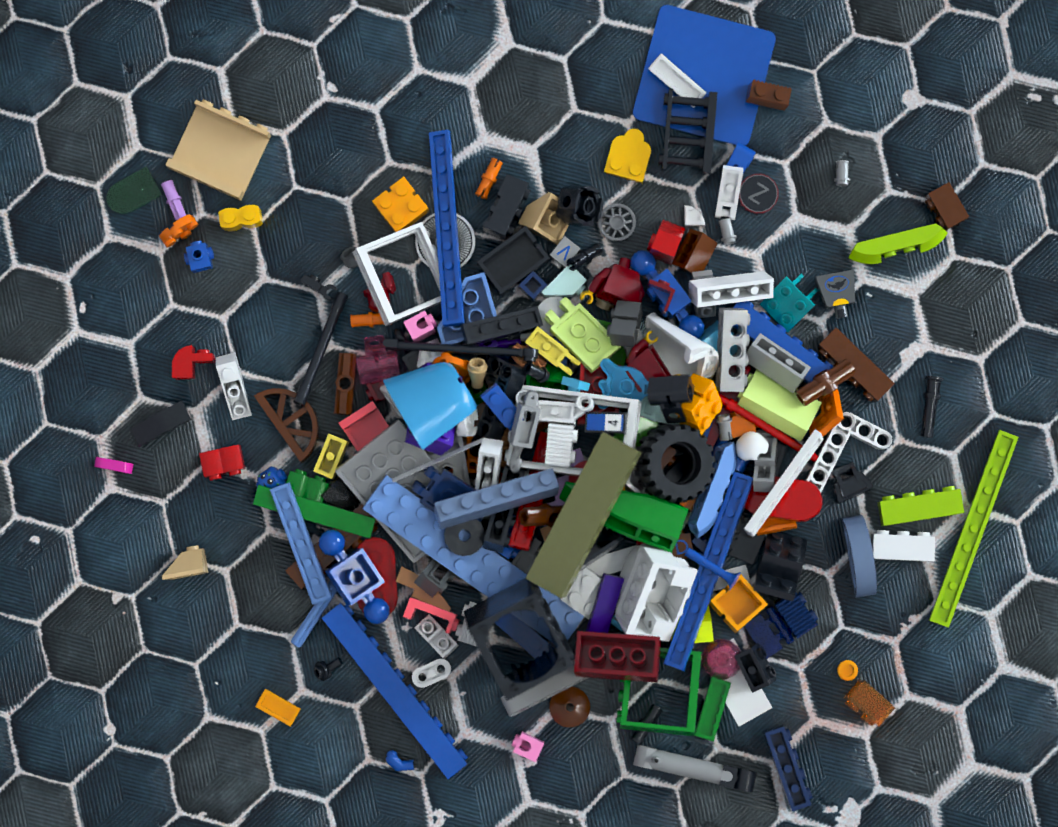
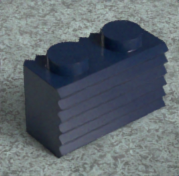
[773,592,818,639]

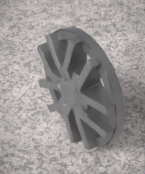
[598,203,636,241]

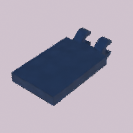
[411,465,484,534]

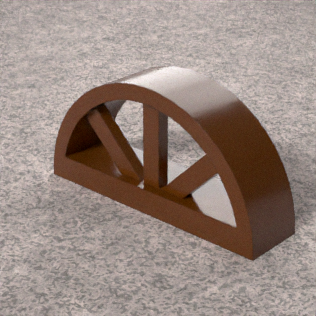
[254,388,319,463]

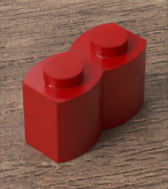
[199,445,245,481]

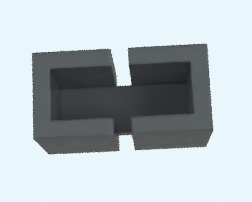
[607,300,643,347]

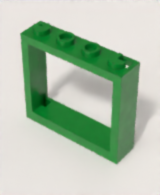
[616,648,701,736]

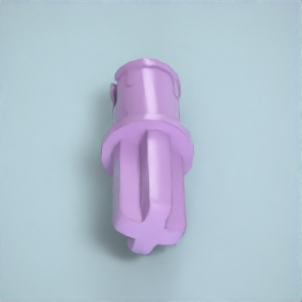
[161,180,186,220]

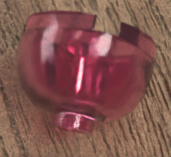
[702,639,741,680]

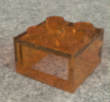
[843,679,895,726]

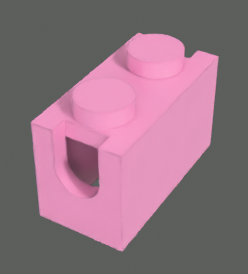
[404,311,437,342]
[511,731,544,762]

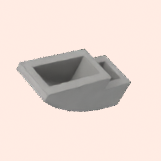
[753,430,778,492]

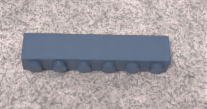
[434,468,559,530]

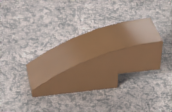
[395,566,451,612]

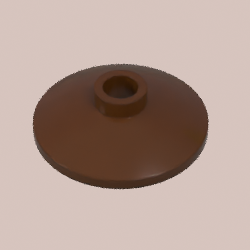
[549,687,590,727]

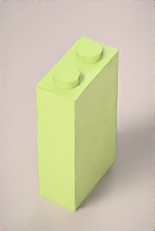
[737,369,822,442]

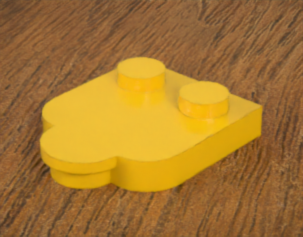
[604,129,651,183]

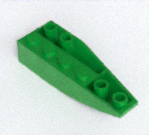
[559,482,688,553]

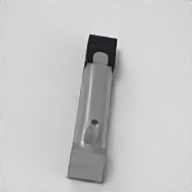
[633,745,757,793]

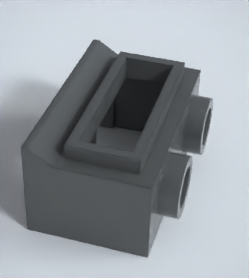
[414,559,456,598]

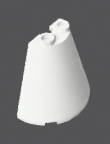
[643,313,719,395]

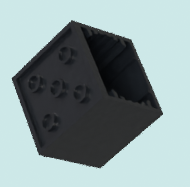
[464,579,575,701]

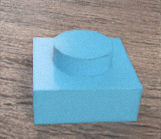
[561,376,590,392]

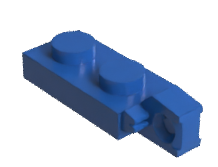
[480,383,524,431]

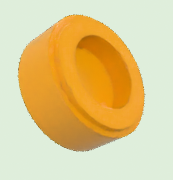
[837,660,858,681]

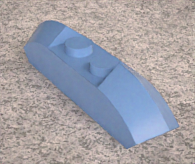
[688,441,737,538]

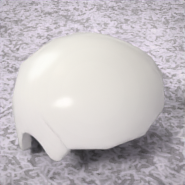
[735,431,769,461]

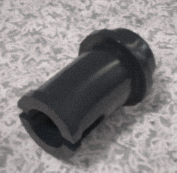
[523,362,550,383]

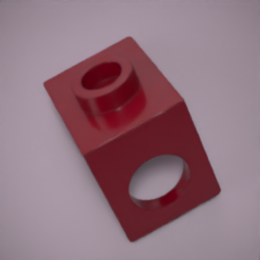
[648,279,676,314]

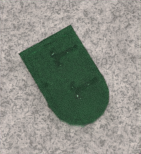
[107,166,162,214]

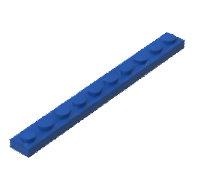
[429,129,465,327]
[663,471,753,671]

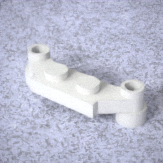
[516,390,594,424]

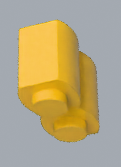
[218,205,263,231]

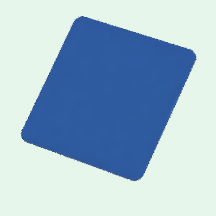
[633,5,776,146]

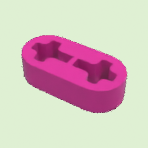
[94,457,134,474]

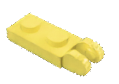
[525,326,581,376]

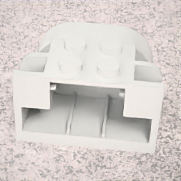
[615,543,698,642]

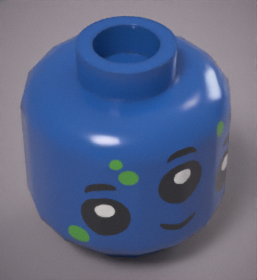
[256,466,287,488]

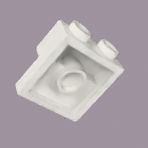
[560,567,602,620]

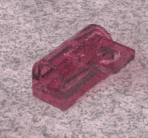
[356,335,400,384]

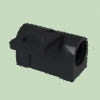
[648,374,694,424]

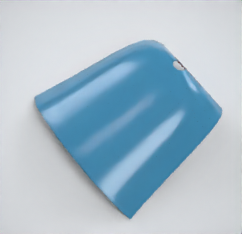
[383,362,477,450]

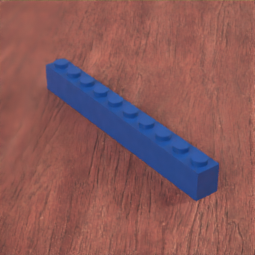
[322,603,468,779]

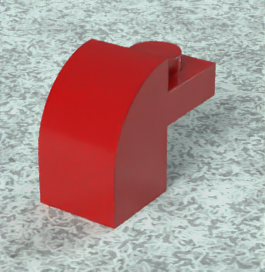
[172,345,215,380]

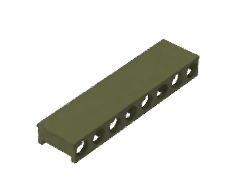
[525,432,642,598]

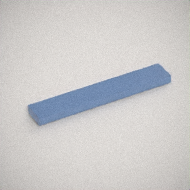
[270,482,332,605]

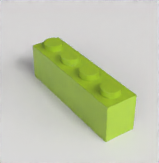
[877,486,965,526]

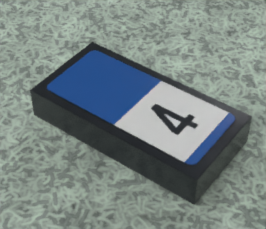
[585,412,627,434]

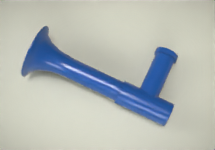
[685,548,741,590]

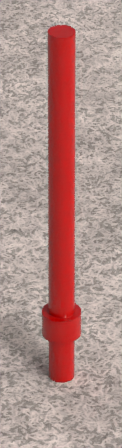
[718,392,819,462]

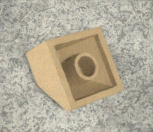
[518,192,569,245]
[162,545,209,580]

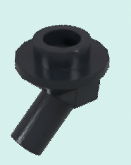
[314,657,343,681]

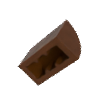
[672,229,718,275]

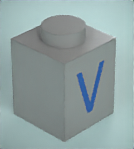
[550,236,581,269]

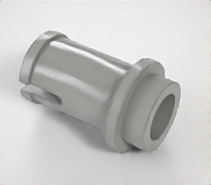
[834,160,850,187]
[718,218,737,245]
[716,414,733,441]

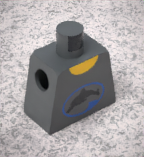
[814,270,855,319]

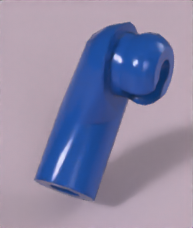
[386,750,414,771]

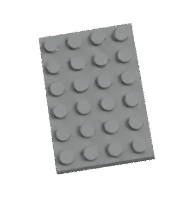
[335,419,442,563]

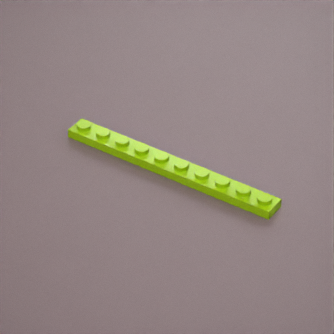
[929,430,1019,628]

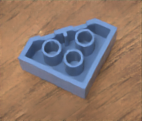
[437,272,497,345]

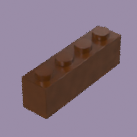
[817,328,895,403]

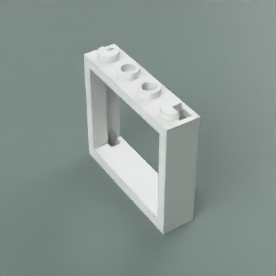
[352,222,441,326]

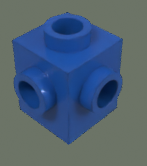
[184,241,214,273]

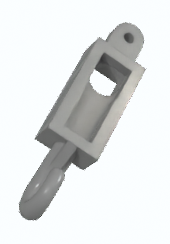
[509,390,541,473]

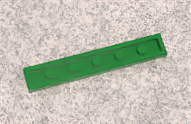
[253,485,376,538]

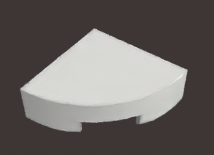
[684,205,705,226]

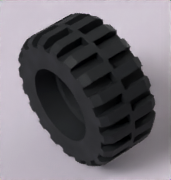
[634,424,716,503]

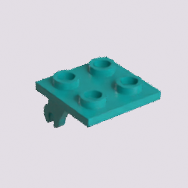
[760,273,819,332]

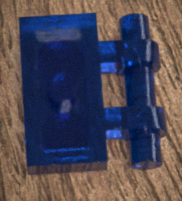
[744,606,795,659]

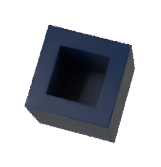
[519,271,547,302]

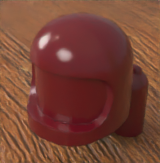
[363,272,396,312]

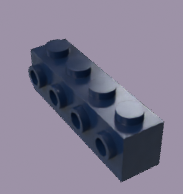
[763,725,813,812]

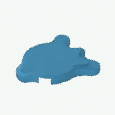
[598,358,649,409]

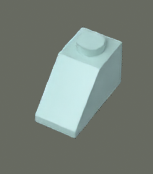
[541,265,587,298]

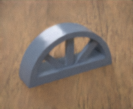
[841,515,877,598]

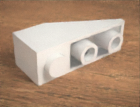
[216,352,252,420]

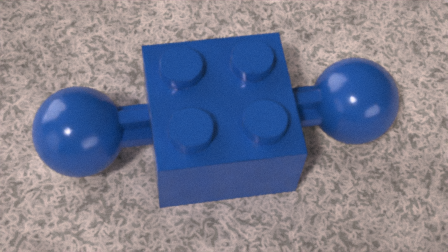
[630,250,704,339]
[319,530,390,624]

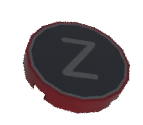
[739,174,779,214]

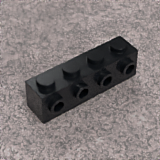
[483,466,525,553]

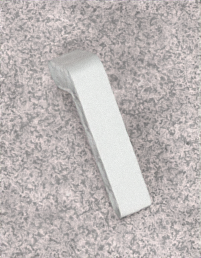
[805,412,892,493]

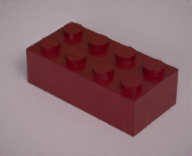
[574,631,661,682]

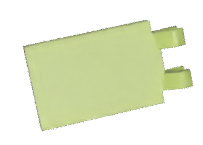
[544,297,621,373]

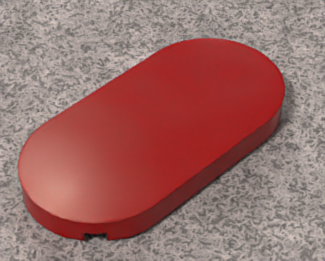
[745,477,823,522]
[356,537,398,615]

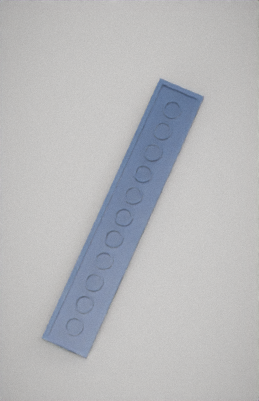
[362,475,584,643]

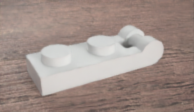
[715,165,743,220]

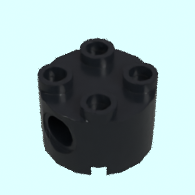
[556,185,603,226]

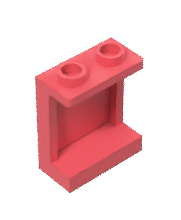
[339,401,389,452]
[403,597,460,634]

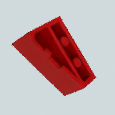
[647,220,686,265]

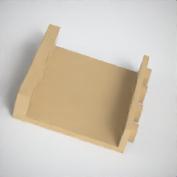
[166,99,271,201]

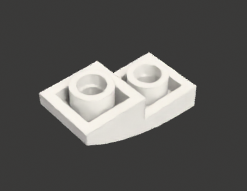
[415,614,459,659]

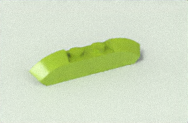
[848,223,948,264]

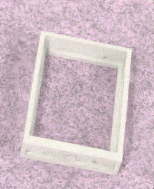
[504,385,642,484]

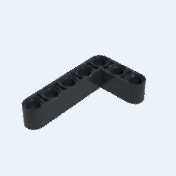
[469,354,526,457]

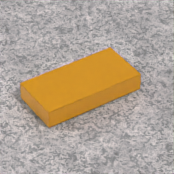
[255,689,301,727]

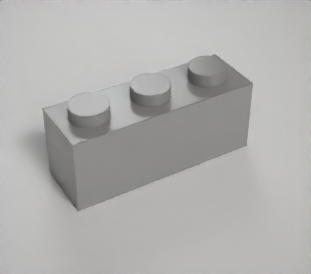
[746,333,811,394]

